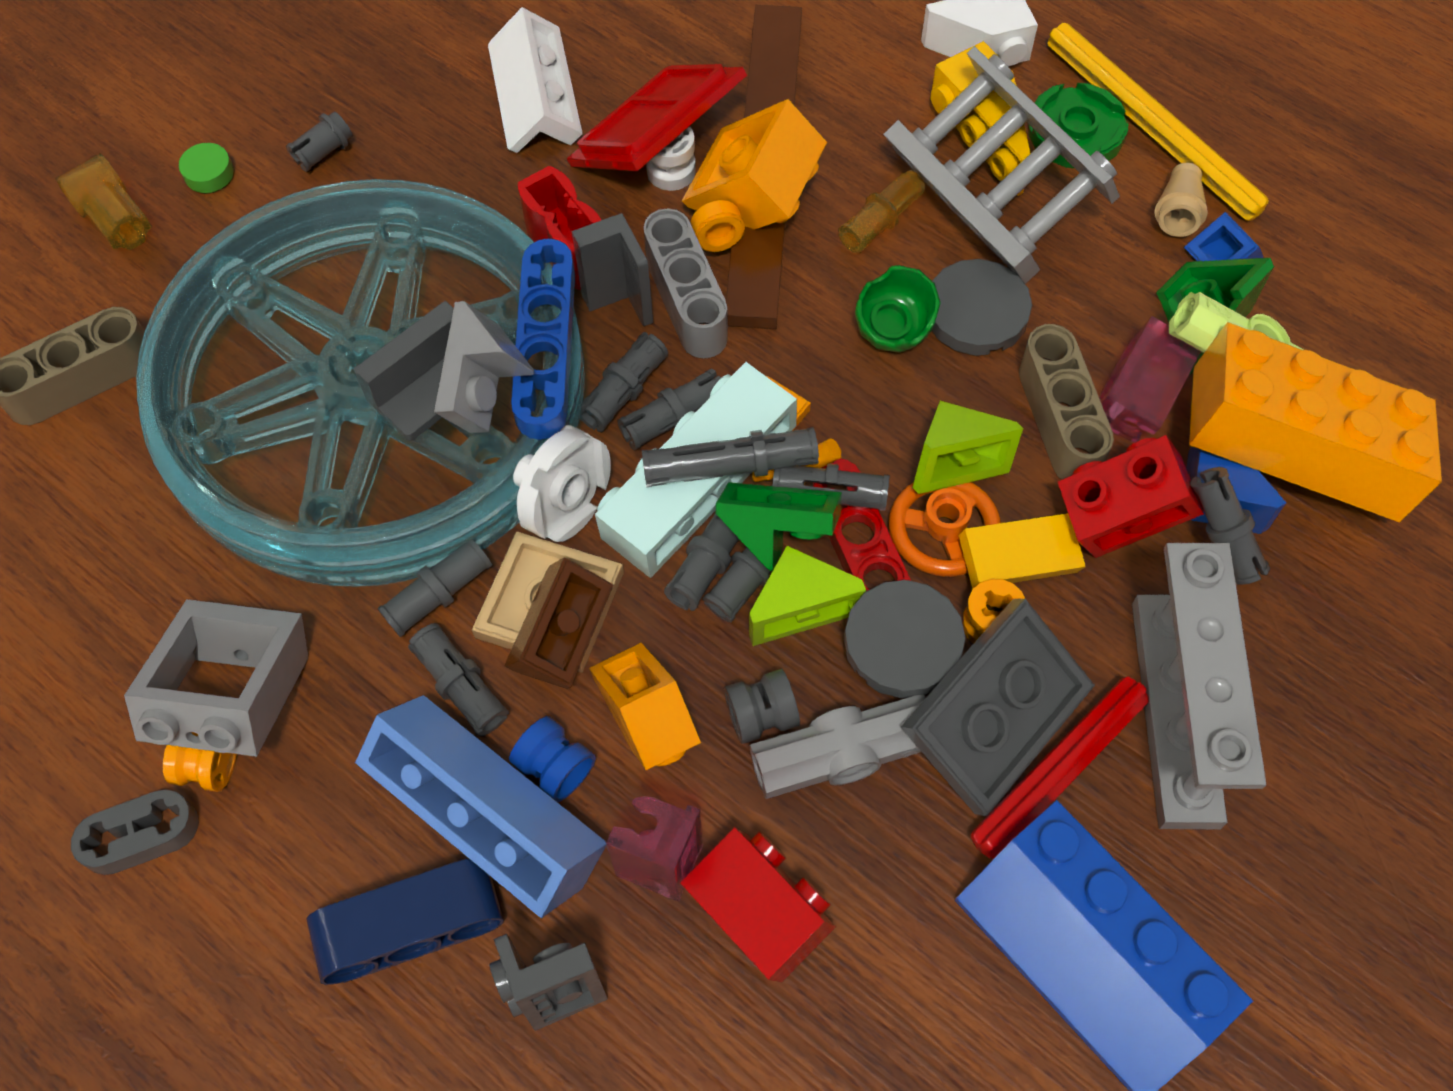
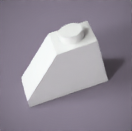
[921,0,1038,66]

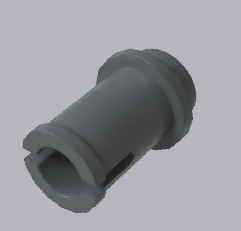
[286,111,353,172]
[702,547,771,622]

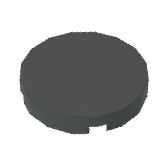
[932,259,1032,356]
[844,580,966,698]

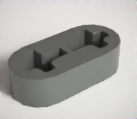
[71,789,199,875]

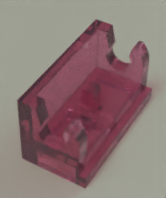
[1099,316,1201,442]
[606,796,703,902]

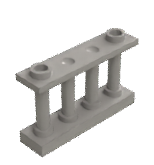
[883,46,1120,284]
[1132,543,1267,830]

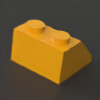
[682,99,827,230]

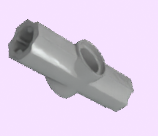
[750,694,926,799]

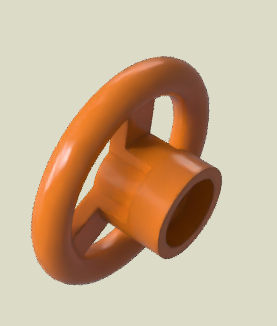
[888,482,1001,577]

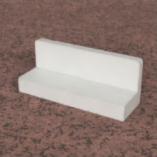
[488,7,583,153]

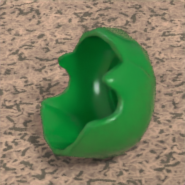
[855,265,941,352]

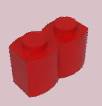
[518,166,601,290]

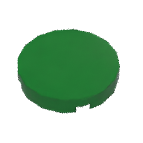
[1028,83,1128,168]

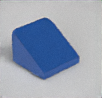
[1184,212,1264,261]

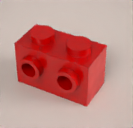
[1058,435,1204,558]
[680,827,836,983]

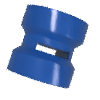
[509,716,596,802]

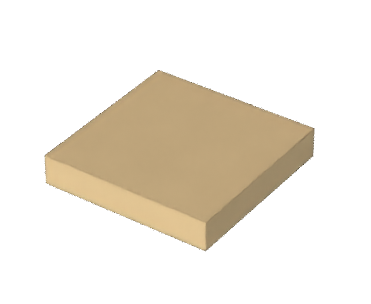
[472,531,624,673]

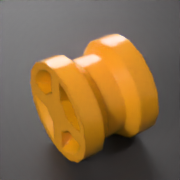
[962,579,1025,644]
[163,732,237,792]

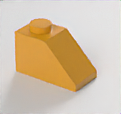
[589,643,701,770]

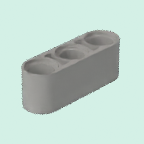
[643,208,728,359]

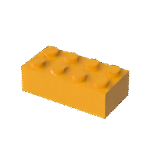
[1189,322,1442,523]

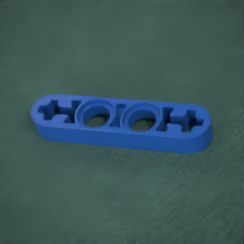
[511,238,575,440]

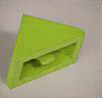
[912,400,1023,494]
[749,546,866,646]

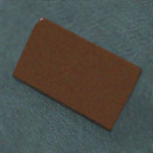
[505,557,614,689]

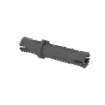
[641,427,819,488]

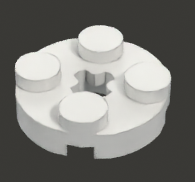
[513,425,611,542]

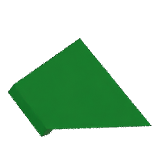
[1156,258,1274,375]

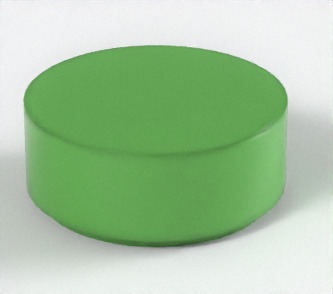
[179,143,234,193]

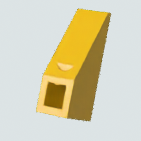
[930,41,1031,196]

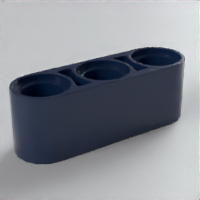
[306,859,503,985]

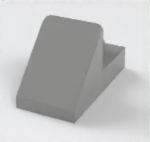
[434,301,535,433]

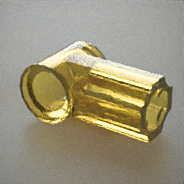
[55,153,152,250]

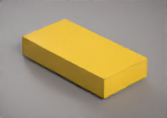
[958,513,1086,589]

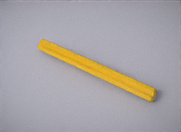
[1047,23,1269,221]

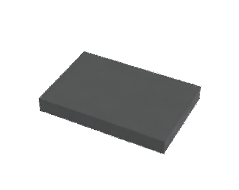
[901,599,1095,816]

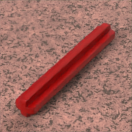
[970,676,1149,860]

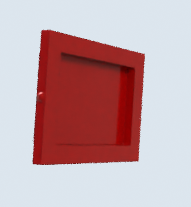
[566,64,747,171]

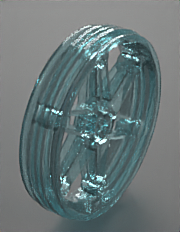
[136,179,585,587]

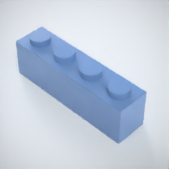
[355,695,608,918]

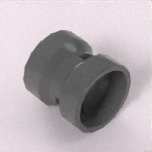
[724,669,800,744]

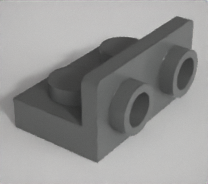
[489,934,608,1031]

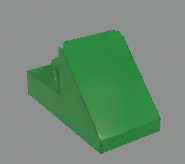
[716,482,842,571]

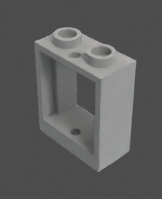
[124,599,308,757]

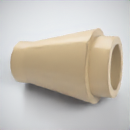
[1154,163,1208,237]

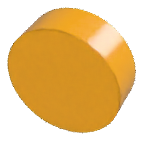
[690,200,745,252]

